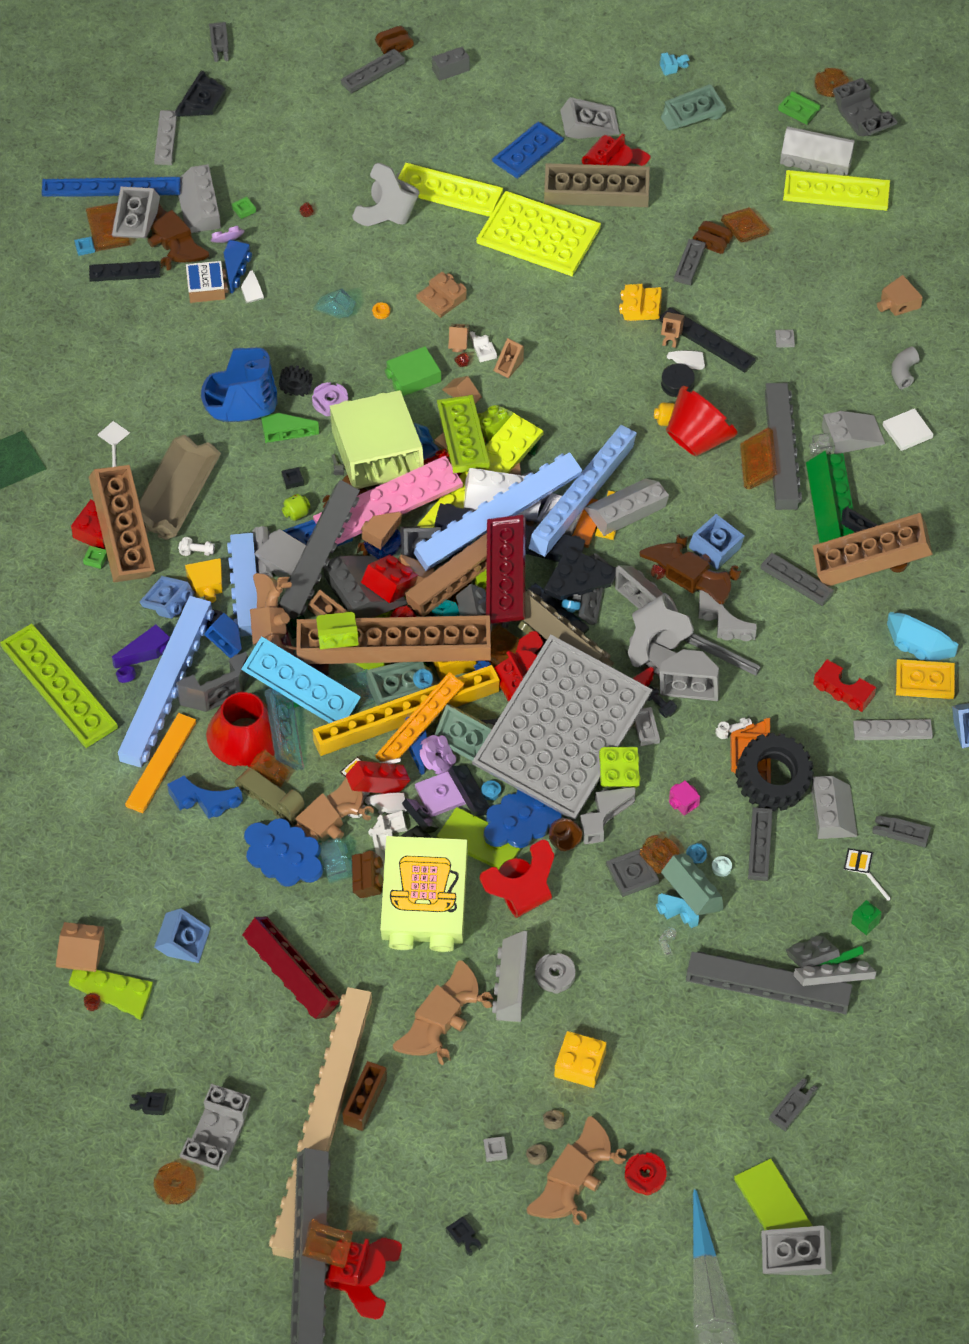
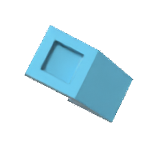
[656,893,699,928]

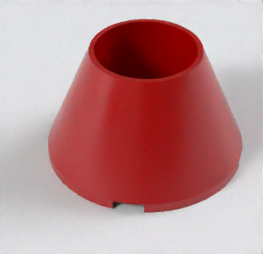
[666,386,738,457]
[206,692,284,767]

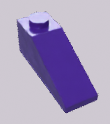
[112,624,170,668]

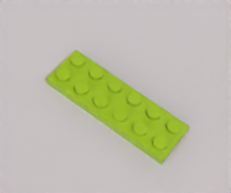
[437,395,490,473]

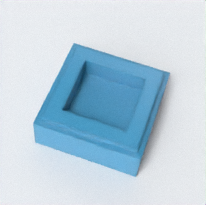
[74,237,95,256]

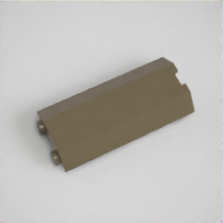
[139,435,221,540]

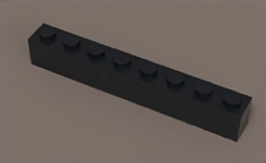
[434,503,585,562]

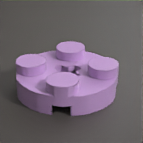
[312,383,348,416]
[420,735,456,774]

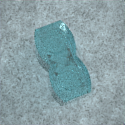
[319,838,352,884]

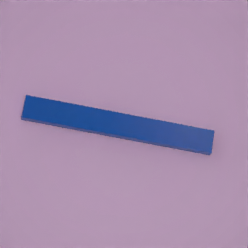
[42,177,181,197]

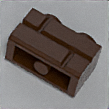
[352,850,384,898]

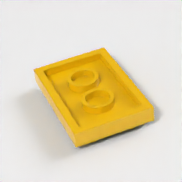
[896,659,955,699]

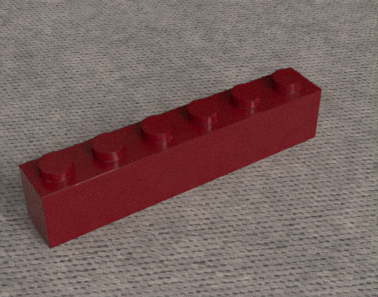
[242,916,340,1019]

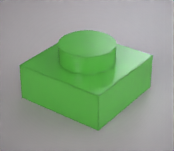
[232,197,256,219]
[83,546,107,569]

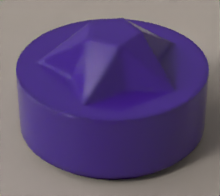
[116,666,136,683]

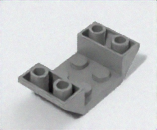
[180,1084,251,1170]

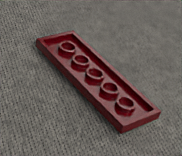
[486,515,525,624]

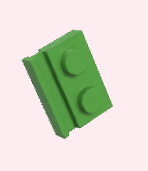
[778,91,821,125]

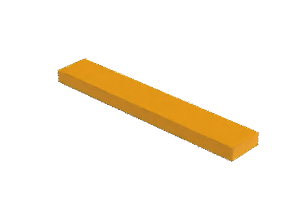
[375,672,464,764]
[125,713,196,813]

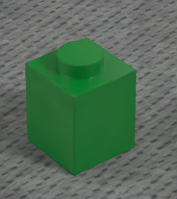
[851,900,882,936]

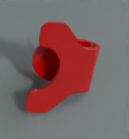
[582,133,651,166]
[494,631,544,703]
[479,840,554,918]
[325,1238,402,1319]

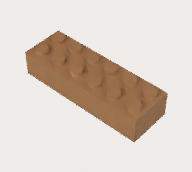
[89,465,155,582]
[813,513,933,586]

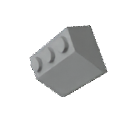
[615,565,666,609]
[811,776,857,839]

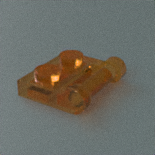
[302,1219,353,1268]

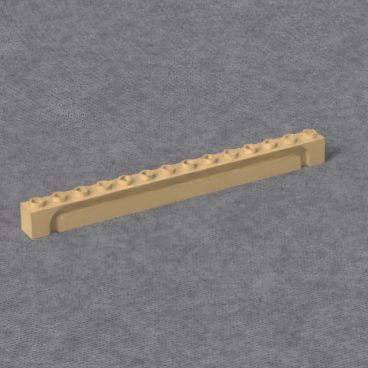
[269,987,372,1259]

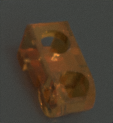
[249,750,289,787]

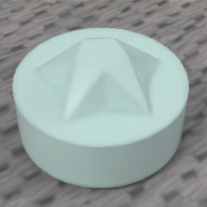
[712,856,732,877]

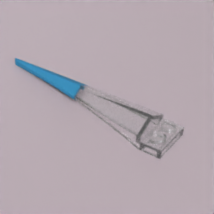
[693,1189,739,1344]

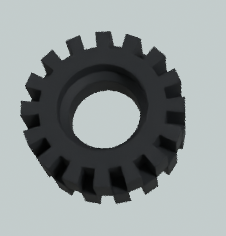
[278,365,313,397]

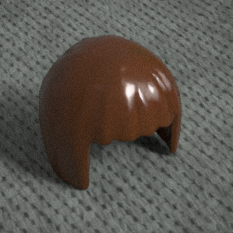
[549,818,582,851]

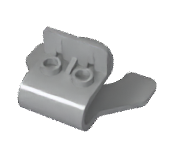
[352,163,419,226]
[628,593,694,667]

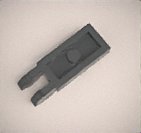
[209,22,229,62]
[872,816,931,848]
[769,1078,818,1132]

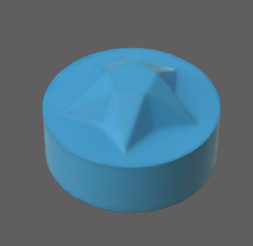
[561,599,581,612]
[413,669,433,689]
[481,781,501,800]
[686,844,707,864]

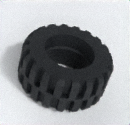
[735,732,814,811]

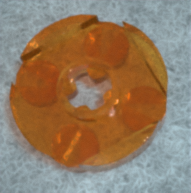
[814,68,849,97]
[639,835,680,873]
[154,1162,197,1205]

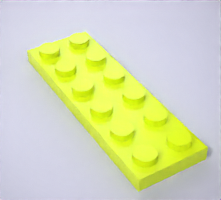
[398,163,503,217]
[783,170,890,211]

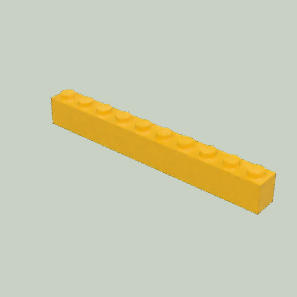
[313,665,500,756]

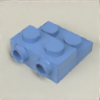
[140,576,194,619]

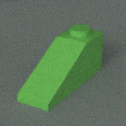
[261,413,319,443]

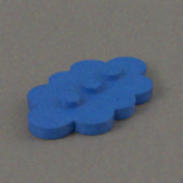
[484,790,562,848]
[244,819,324,887]

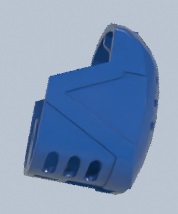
[201,348,278,422]

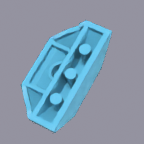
[887,612,959,661]

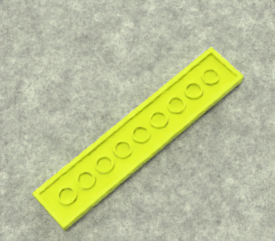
[417,413,544,527]

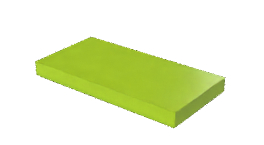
[437,807,522,870]
[734,1159,812,1230]

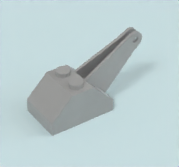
[629,636,720,701]

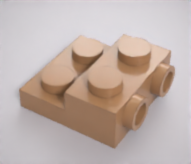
[416,272,467,318]

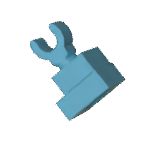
[660,53,690,76]

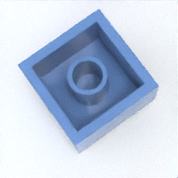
[689,514,745,569]

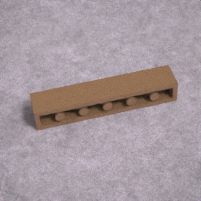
[405,533,487,617]

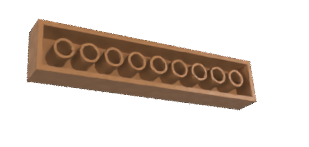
[296,616,491,664]

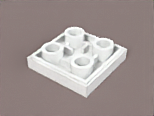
[883,408,933,451]

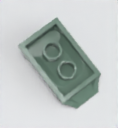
[660,84,726,130]
[366,662,437,706]
[435,704,494,761]

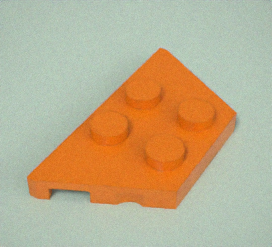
[730,718,771,783]

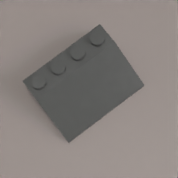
[323,556,407,618]

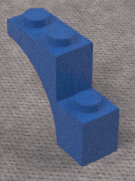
[167,775,243,819]

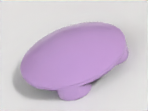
[211,226,245,243]

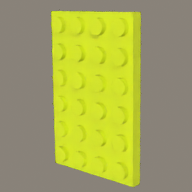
[477,191,601,276]

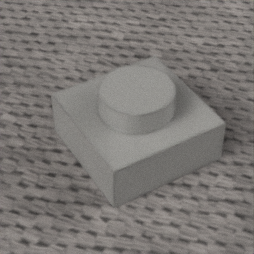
[775,330,795,347]
[483,1137,507,1162]

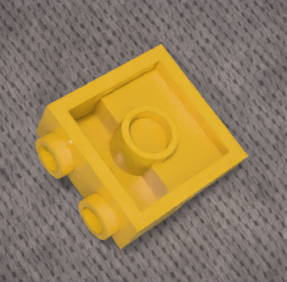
[619,284,662,321]

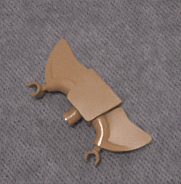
[250,573,297,657]
[295,778,374,842]
[393,960,494,1065]
[527,1116,627,1225]

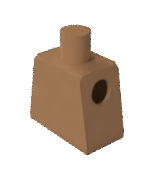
[877,275,923,316]

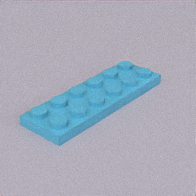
[241,636,361,723]

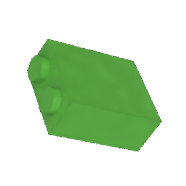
[385,346,441,396]

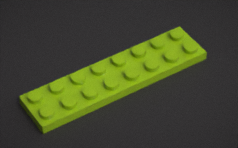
[0,623,118,748]

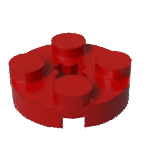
[625,1153,667,1195]

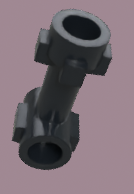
[648,686,678,718]

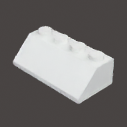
[464,468,541,522]

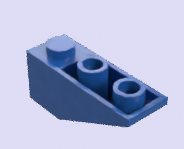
[224,240,252,293]

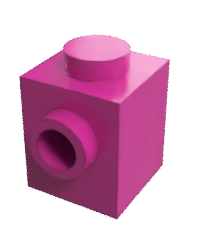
[669,781,700,816]

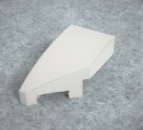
[241,270,264,303]
[469,332,497,362]
[667,351,705,370]
[365,793,407,815]
[368,811,408,836]

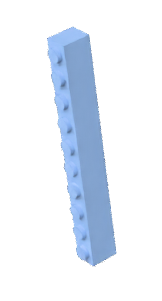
[529,425,637,557]
[414,452,582,571]
[118,596,214,768]

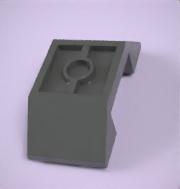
[833,78,898,136]
[176,652,250,712]

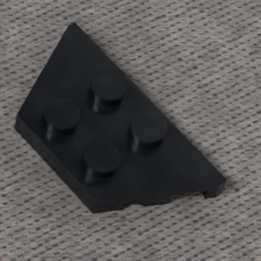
[175,70,226,117]

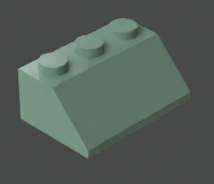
[661,853,724,915]

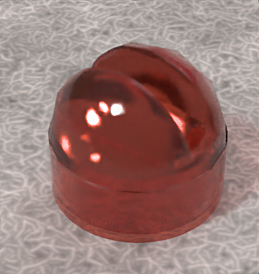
[299,202,314,217]
[454,352,470,367]
[651,564,666,580]
[84,993,101,1011]

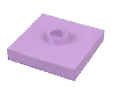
[415,771,466,817]

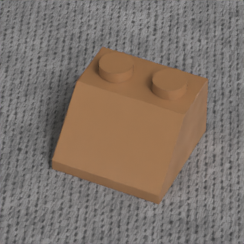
[56,922,105,972]

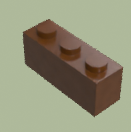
[343,1061,387,1131]

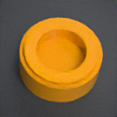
[372,302,390,319]

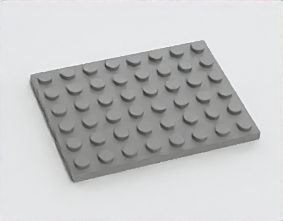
[472,634,652,821]

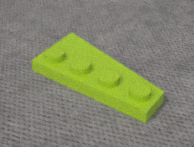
[69,969,153,1020]

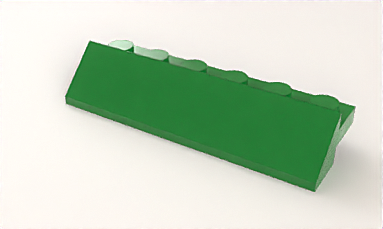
[806,450,856,544]

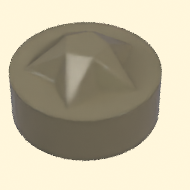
[543,1110,564,1129]
[526,1144,548,1165]

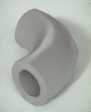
[891,346,919,390]

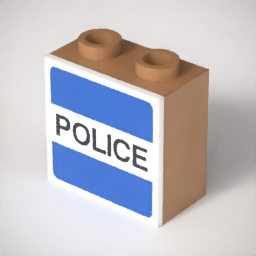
[186,261,228,303]

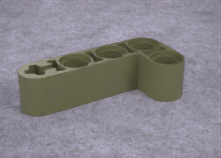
[235,768,305,826]

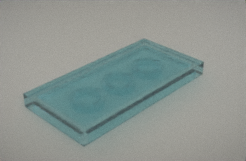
[265,689,304,771]

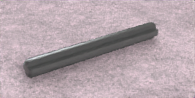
[684,633,761,675]

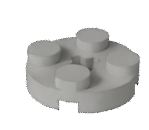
[535,953,576,994]

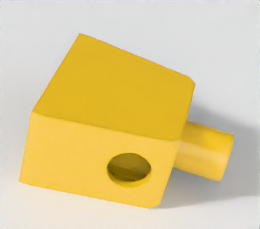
[185,558,222,603]

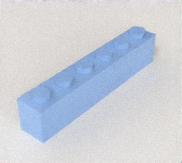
[227,533,257,636]

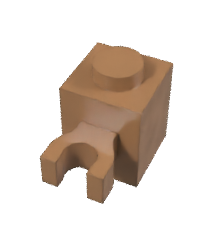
[661,312,685,348]

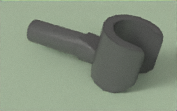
[332,454,344,475]

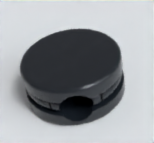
[661,364,695,398]

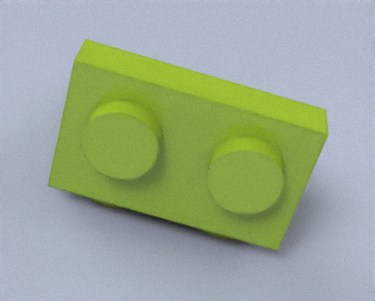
[478,405,514,444]
[316,612,358,649]
[599,747,640,788]

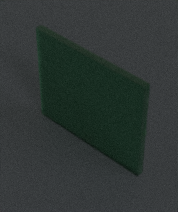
[0,431,46,489]

